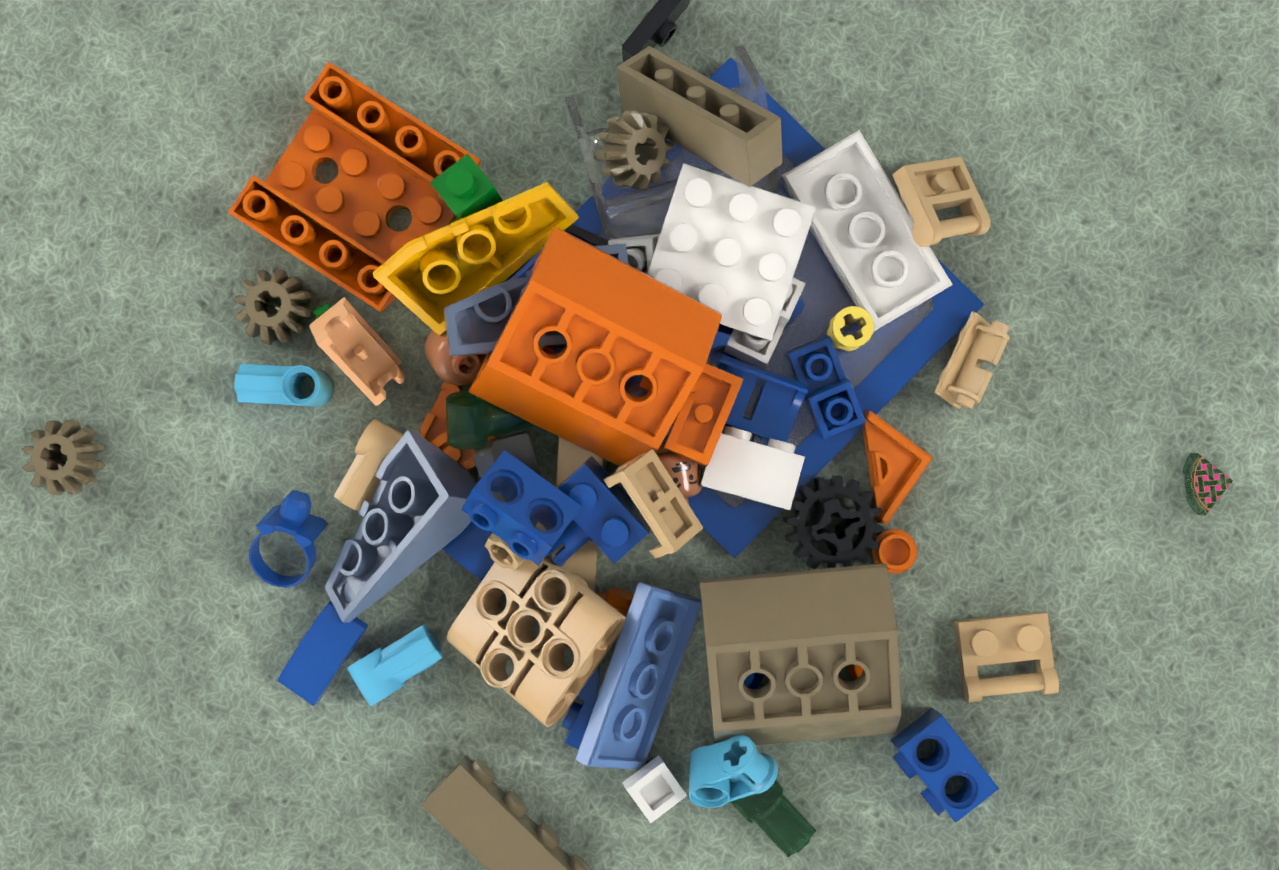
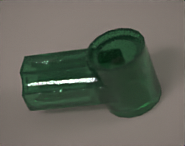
[446,391,532,450]
[730,780,816,857]

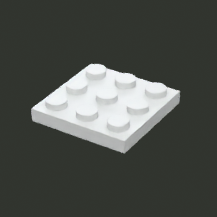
[647,163,816,341]

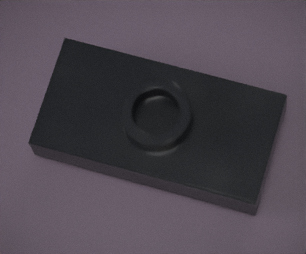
[622,0,690,62]

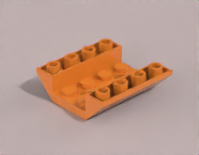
[228,61,481,313]
[469,226,722,466]

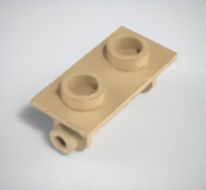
[934,311,1010,410]

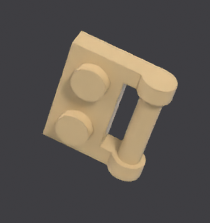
[892,157,991,247]
[954,611,1059,703]

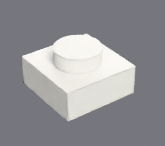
[622,755,687,823]

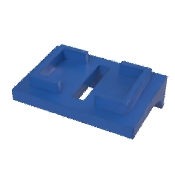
[717,354,808,442]

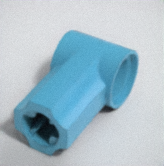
[234,364,334,408]
[347,624,445,707]

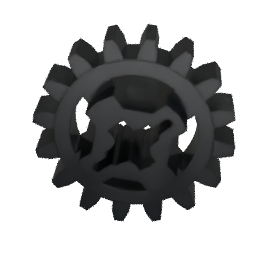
[783,475,884,569]

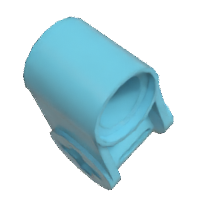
[689,734,778,808]

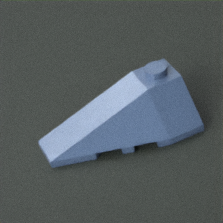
[444,243,628,356]
[324,430,476,623]

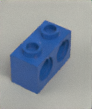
[461,450,582,566]
[890,707,999,823]

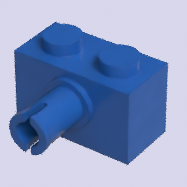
[547,456,651,566]

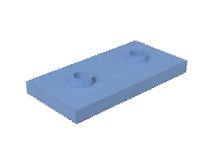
[575,582,702,770]

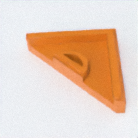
[862,409,933,525]

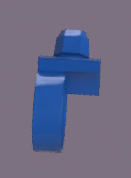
[249,490,328,588]

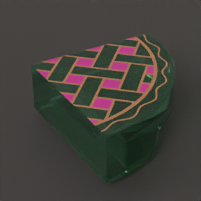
[1183,453,1233,516]

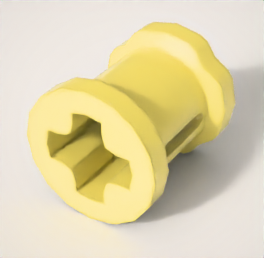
[826,306,874,352]

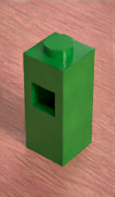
[430,153,503,220]

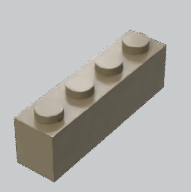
[616,46,782,187]
[422,756,592,870]

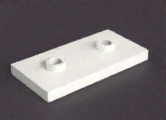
[780,130,953,332]

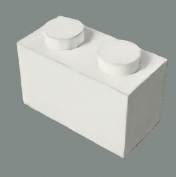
[700,426,805,510]

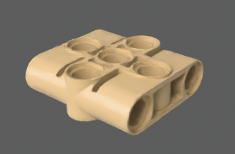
[447,555,626,727]

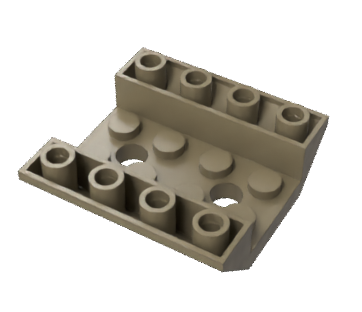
[700,563,902,745]

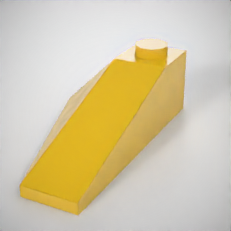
[373,182,579,336]

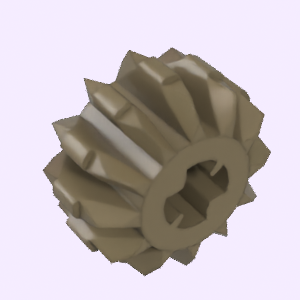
[594,110,675,190]
[234,268,314,345]
[21,420,106,495]

